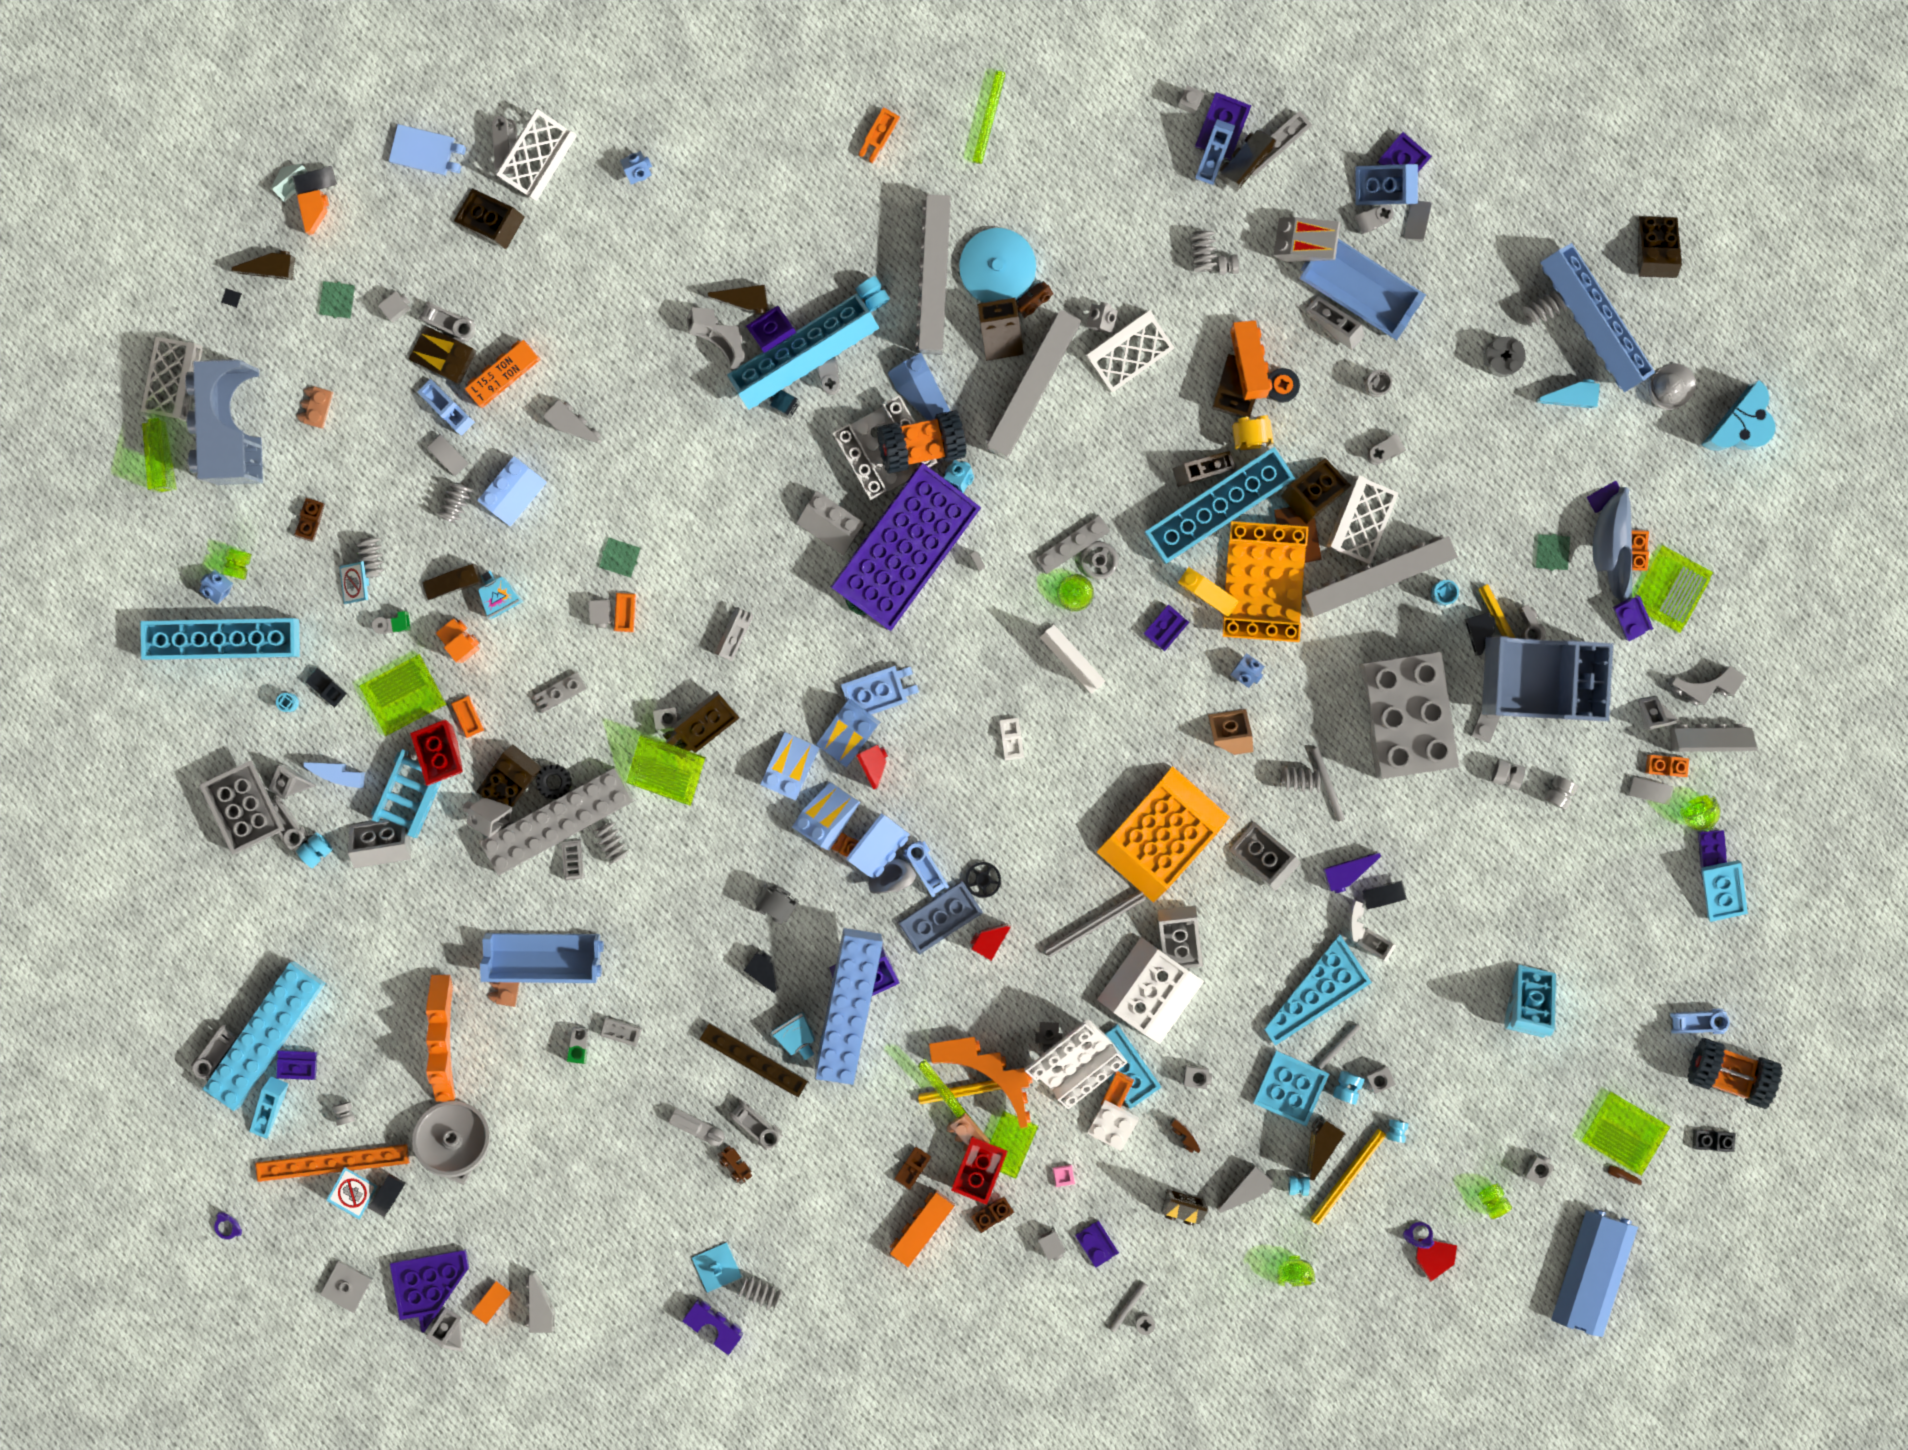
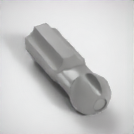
[669,1108,725,1146]

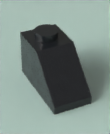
[769,390,800,419]
[1464,612,1496,656]
[743,951,778,993]

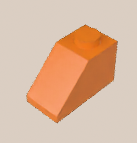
[297,190,329,235]

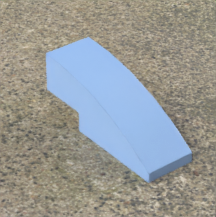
[418,379,475,436]
[304,762,365,788]

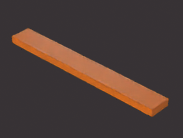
[255,1144,410,1182]

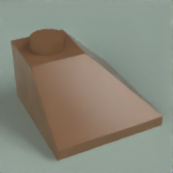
[1208,709,1253,755]

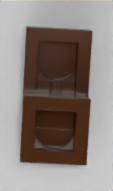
[894,1147,931,1190]

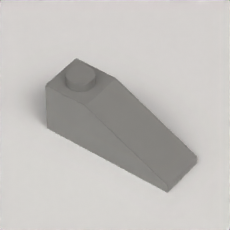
[1306,296,1364,350]
[1217,1164,1273,1213]

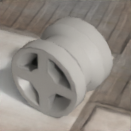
[1135,1313,1155,1335]

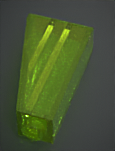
[142,418,177,493]

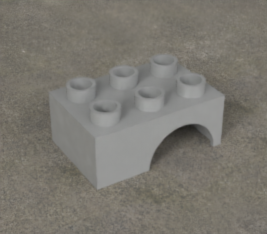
[1359,652,1459,779]

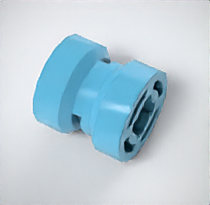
[276,693,299,712]
[1386,1119,1409,1143]
[1288,1176,1310,1196]

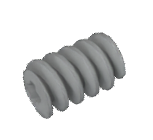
[1191,231,1218,272]
[1523,291,1567,327]
[437,483,474,525]
[356,538,384,578]
[1280,767,1321,793]
[593,822,629,865]
[739,1276,782,1311]

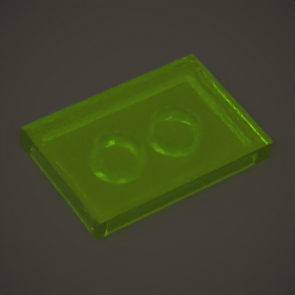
[990,1110,1039,1179]

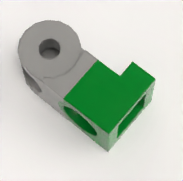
[372,611,411,634]
[567,1027,589,1064]

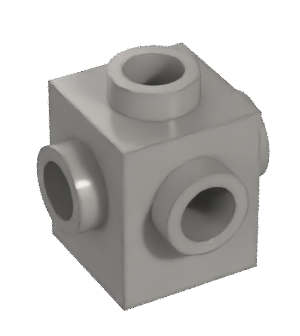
[1086,302,1118,333]

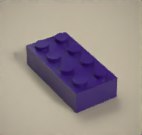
[1698,830,1727,880]

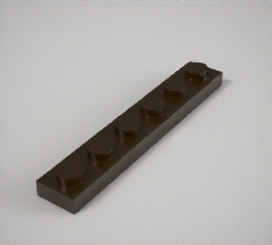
[699,1023,809,1098]

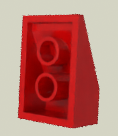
[410,719,463,786]
[951,1137,1008,1205]

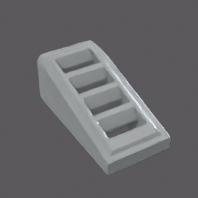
[561,840,585,881]

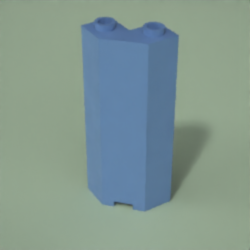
[1300,239,1426,340]
[480,933,604,983]
[1551,1209,1638,1337]

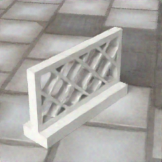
[496,109,577,201]
[1085,310,1174,392]
[141,337,203,421]
[1326,475,1398,564]
[1040,625,1105,694]

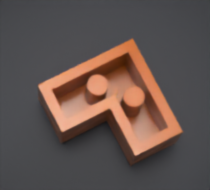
[436,619,480,663]

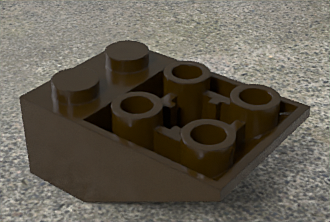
[1637,216,1682,278]
[977,297,1024,361]
[1211,354,1255,418]
[476,744,543,808]

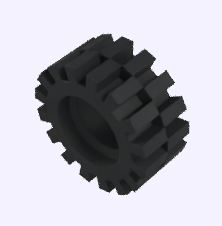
[536,765,572,799]

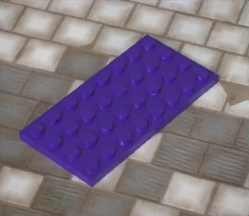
[830,462,981,631]

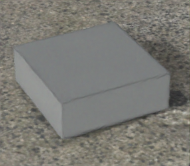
[970,551,985,572]

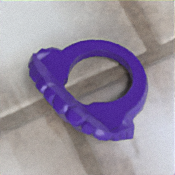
[214,1212,242,1240]
[1403,1222,1434,1249]

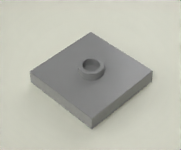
[320,1260,373,1313]

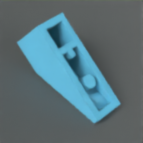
[1537,379,1600,409]
[249,1076,289,1139]

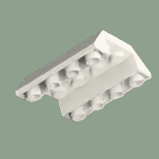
[833,395,937,500]
[1097,937,1204,1044]
[1024,1019,1128,1109]

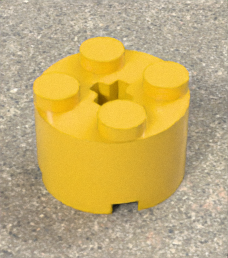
[1232,415,1273,450]

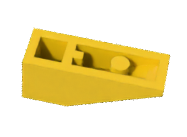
[1178,567,1239,617]

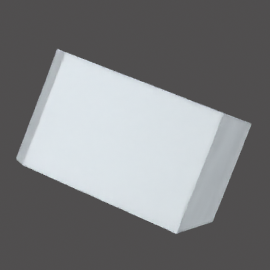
[1358,928,1396,961]

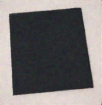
[221,288,242,308]

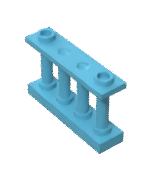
[371,749,442,838]

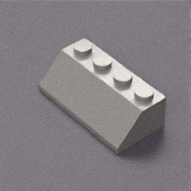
[1670,724,1757,752]

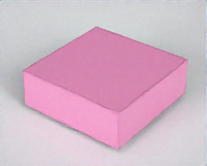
[1053,1164,1075,1187]

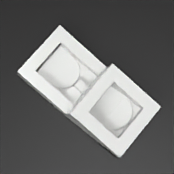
[1000,718,1024,761]

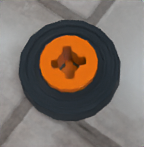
[1268,368,1300,403]

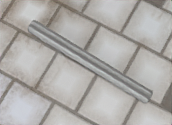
[1044,891,1146,957]

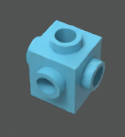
[944,460,974,493]

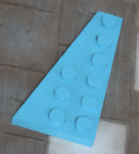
[1264,934,1372,1046]

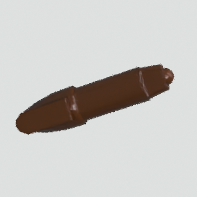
[1607,1166,1642,1185]

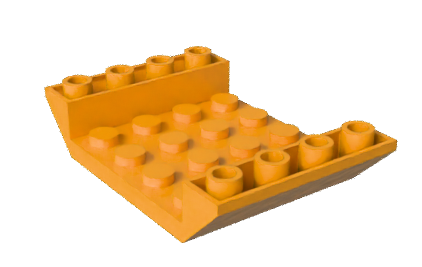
[1222,521,1308,642]
[1096,766,1230,903]

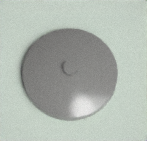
[412,1101,490,1177]

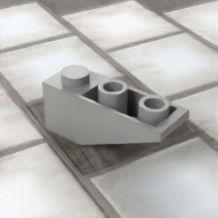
[543,400,602,444]
[526,1272,555,1333]

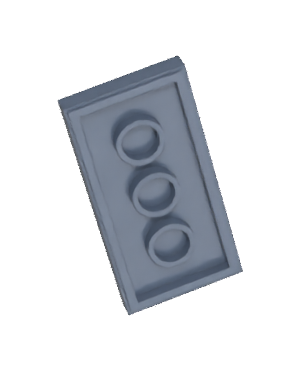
[899,881,983,955]

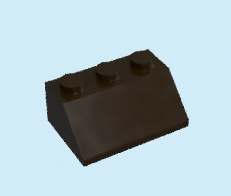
[1219,130,1277,192]

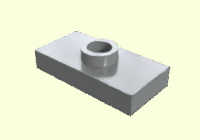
[600,1017,642,1047]

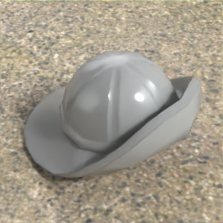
[1648,364,1696,410]
[868,858,916,894]

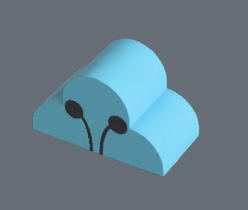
[1701,380,1776,451]
[1504,965,1556,1038]

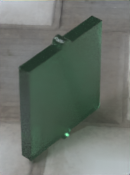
[319,281,355,319]
[1536,534,1570,571]
[599,538,641,578]

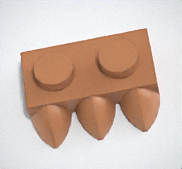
[296,387,334,429]
[487,982,520,1007]
[946,1113,990,1151]

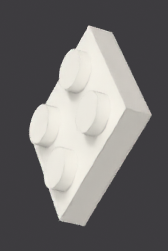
[1087,1100,1139,1151]

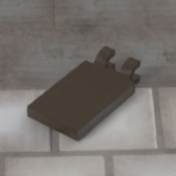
[663,691,740,759]

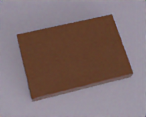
[1274,507,1322,563]

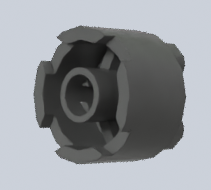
[1483,336,1526,377]
[754,882,799,925]

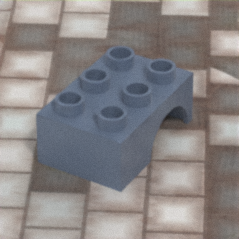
[185,360,263,485]
[1482,637,1614,721]

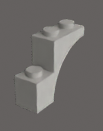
[687,307,745,369]
[1669,666,1746,706]

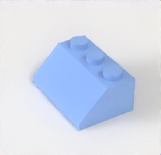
[477,456,547,526]
[846,813,910,879]

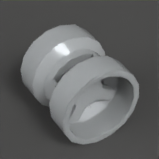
[1217,254,1239,275]
[332,1102,355,1126]

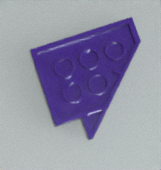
[390,1249,469,1333]

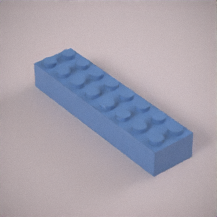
[1540,243,1655,393]
[814,928,883,1085]

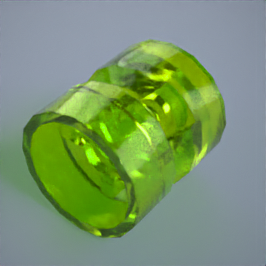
[221,548,252,580]
[1478,1183,1513,1219]

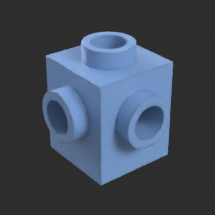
[620,151,652,185]
[199,570,233,605]
[1230,653,1265,688]

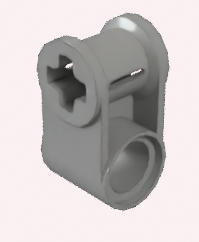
[1355,205,1394,235]
[818,356,840,395]
[1367,433,1406,465]

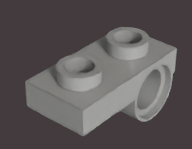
[1518,604,1546,640]

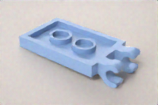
[389,124,466,176]
[841,666,919,715]

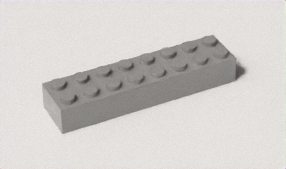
[915,194,951,355]
[986,310,1081,460]
[1302,534,1458,618]
[480,768,635,876]

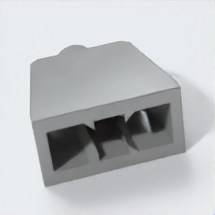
[463,798,512,838]

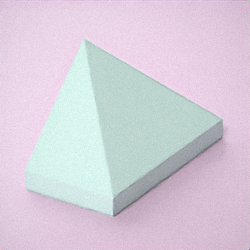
[271,164,307,202]

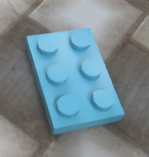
[1701,860,1748,922]

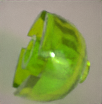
[1056,574,1094,612]
[1680,795,1721,831]
[1277,1255,1316,1287]

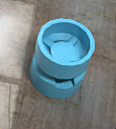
[855,276,890,312]
[1430,580,1459,606]
[296,832,333,868]
[1332,1070,1365,1105]

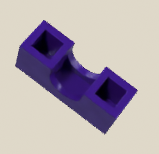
[682,1299,744,1356]

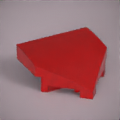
[1416,1238,1457,1282]

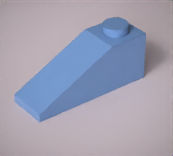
[1195,119,1235,185]

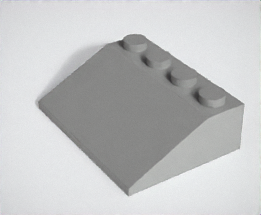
[199,760,285,855]

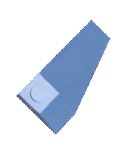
[888,353,950,421]

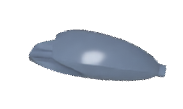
[1592,487,1632,602]

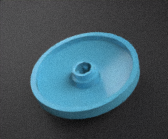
[959,228,1036,303]

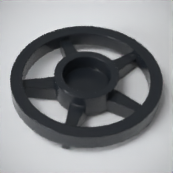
[965,862,1001,898]

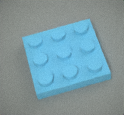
[1253,1050,1329,1127]

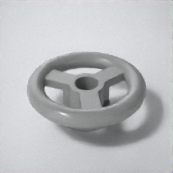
[1080,542,1118,580]

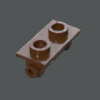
[1016,281,1053,319]
[717,1145,753,1185]

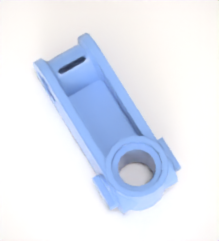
[903,840,949,897]
[1670,1008,1730,1034]

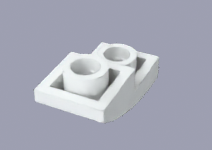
[1349,900,1365,942]

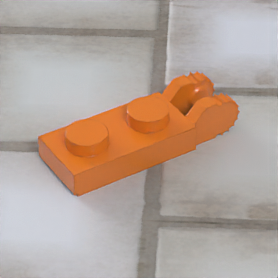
[858,107,900,163]

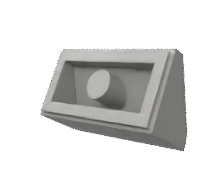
[1404,201,1432,242]

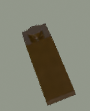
[231,250,295,280]
[708,284,769,315]
[1172,451,1236,487]
[422,564,483,601]

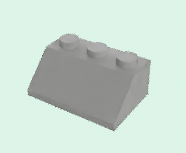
[797,491,865,556]
[348,816,411,868]

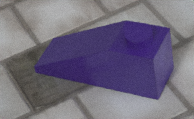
[1323,852,1381,894]

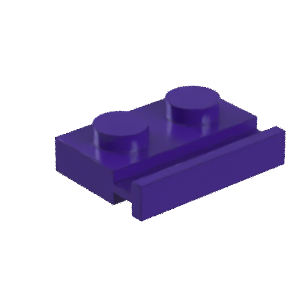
[1612,595,1654,641]
[1143,604,1190,652]
[276,1050,317,1080]
[1075,1220,1119,1268]

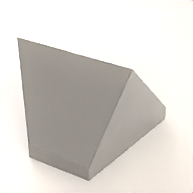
[1639,696,1681,729]
[269,764,316,800]
[426,1308,463,1352]

